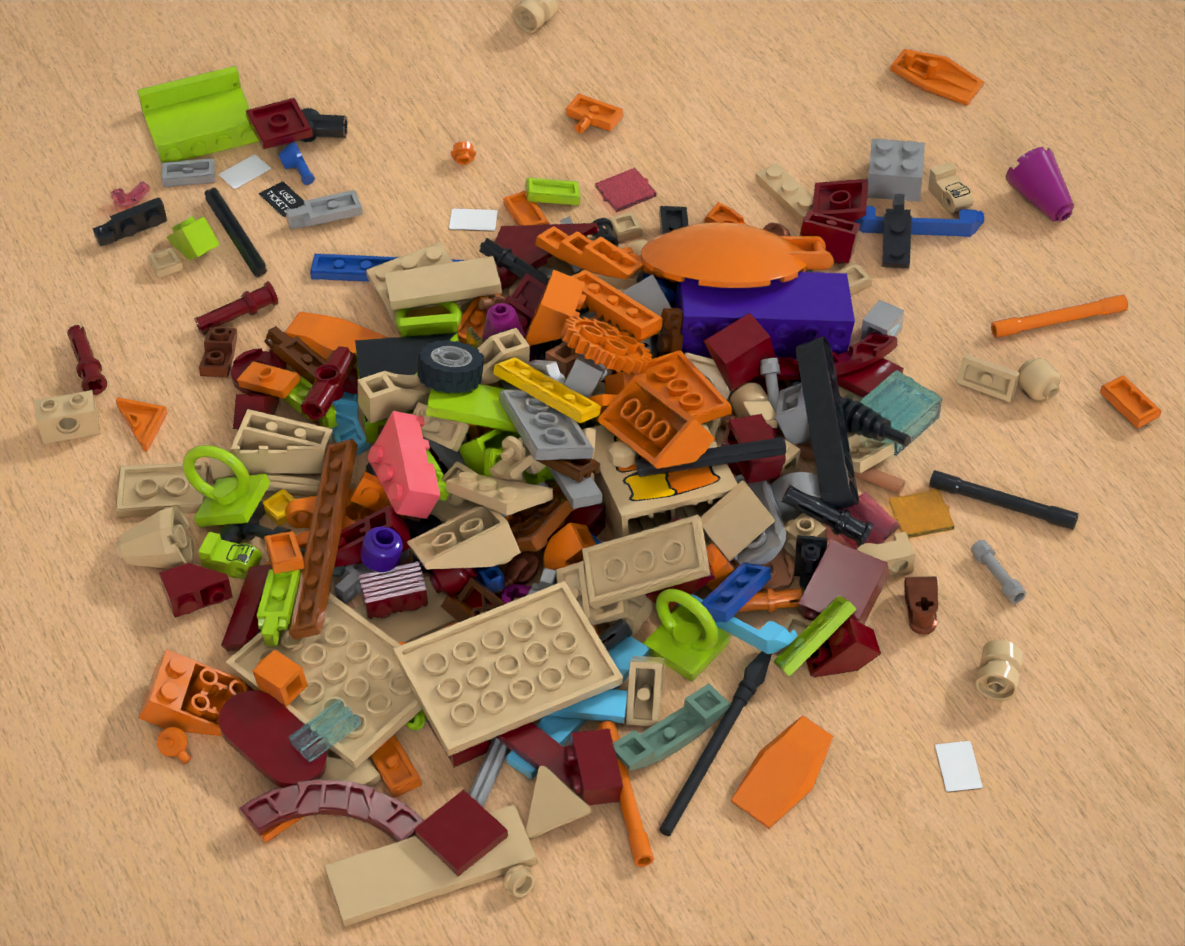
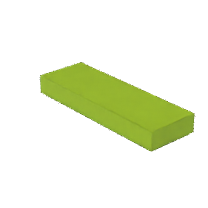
[774,596,857,676]

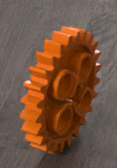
[560,316,653,375]

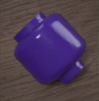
[360,527,403,572]

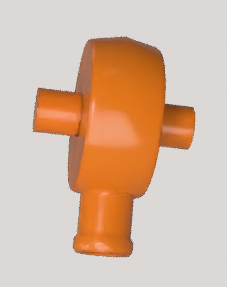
[157,727,191,765]

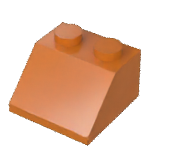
[525,270,586,346]

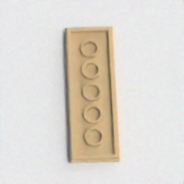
[324,804,537,927]

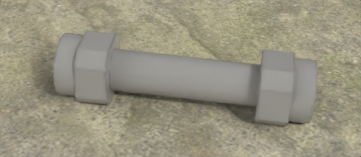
[760,358,781,429]
[971,540,1027,604]

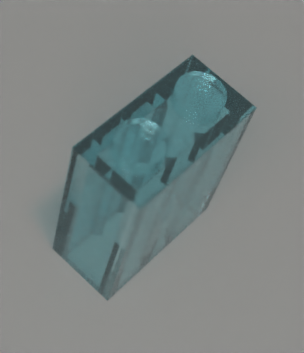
[859,370,942,456]

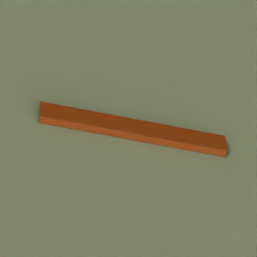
[289,439,358,640]

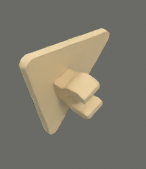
[526,766,591,838]

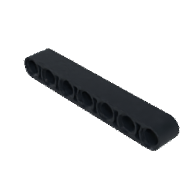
[796,336,859,511]

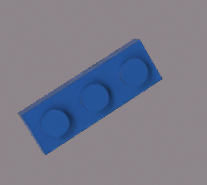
[701,562,771,623]

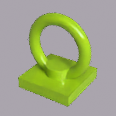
[395,301,462,339]
[182,445,271,527]
[643,589,730,682]

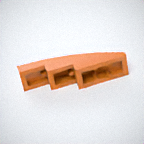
[535,226,644,279]

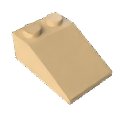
[407,505,521,569]

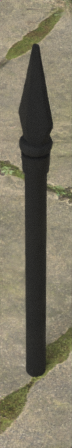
[659,651,772,836]

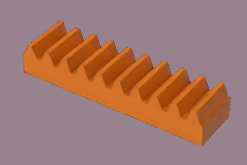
[571,269,663,343]

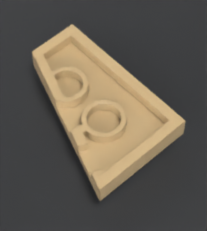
[446,471,553,515]

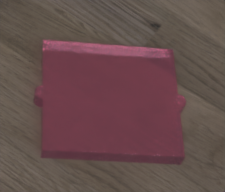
[595,168,657,212]
[839,491,900,550]

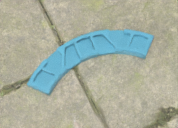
[332,392,371,456]

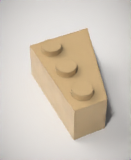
[229,409,333,474]

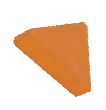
[116,397,168,451]

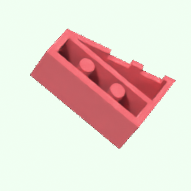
[367,411,440,519]

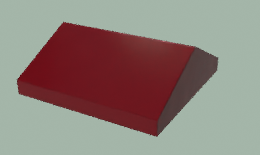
[812,179,869,222]
[704,313,776,391]

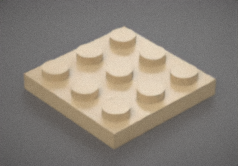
[366,242,474,335]

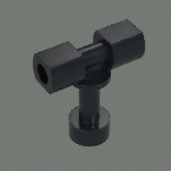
[218,501,292,544]

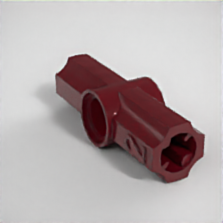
[301,346,357,421]

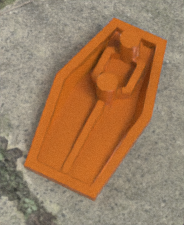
[890,49,984,106]
[284,311,389,366]
[731,715,833,829]

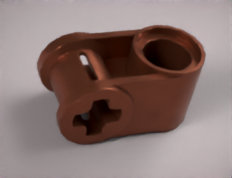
[904,576,939,635]

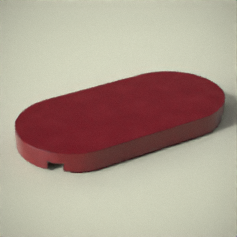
[219,691,327,788]

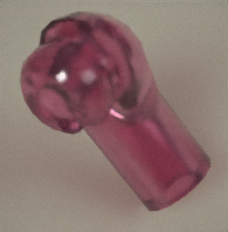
[110,181,150,207]

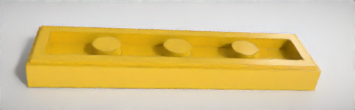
[493,357,601,423]

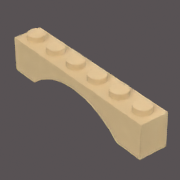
[358,328,530,424]

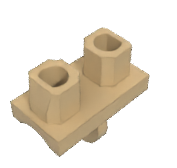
[489,436,546,483]

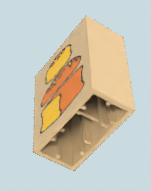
[590,423,738,541]

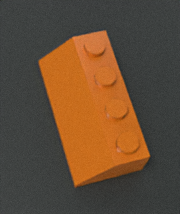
[597,375,716,469]

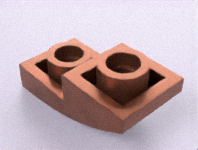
[199,326,237,377]

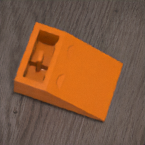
[138,649,253,736]

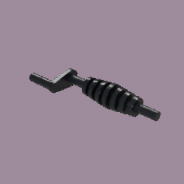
[787,380,911,447]

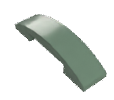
[613,683,730,770]

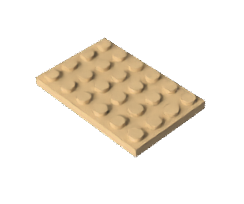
[393,581,623,756]
[226,592,422,769]

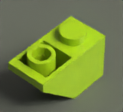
[166,216,220,261]

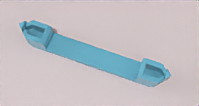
[677,593,798,654]

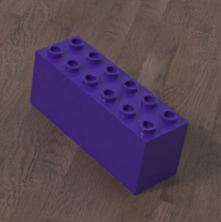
[673,272,855,360]

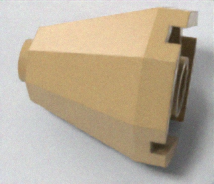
[116,505,194,569]

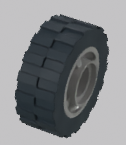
[417,340,484,394]

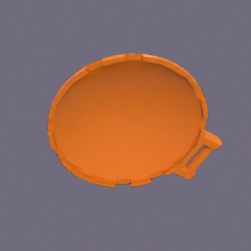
[641,222,834,288]

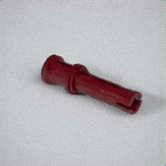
[194,282,279,334]
[67,325,107,395]

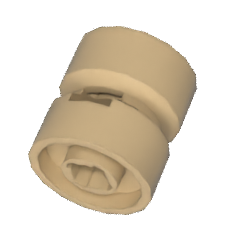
[512,0,558,33]
[976,640,1024,700]

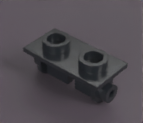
[794,535,828,591]

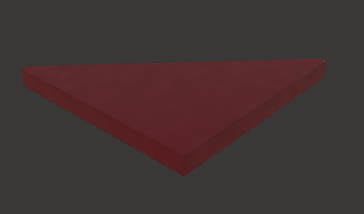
[474,223,599,299]

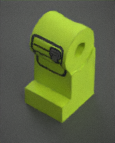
[198,531,262,579]

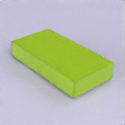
[525,178,581,205]

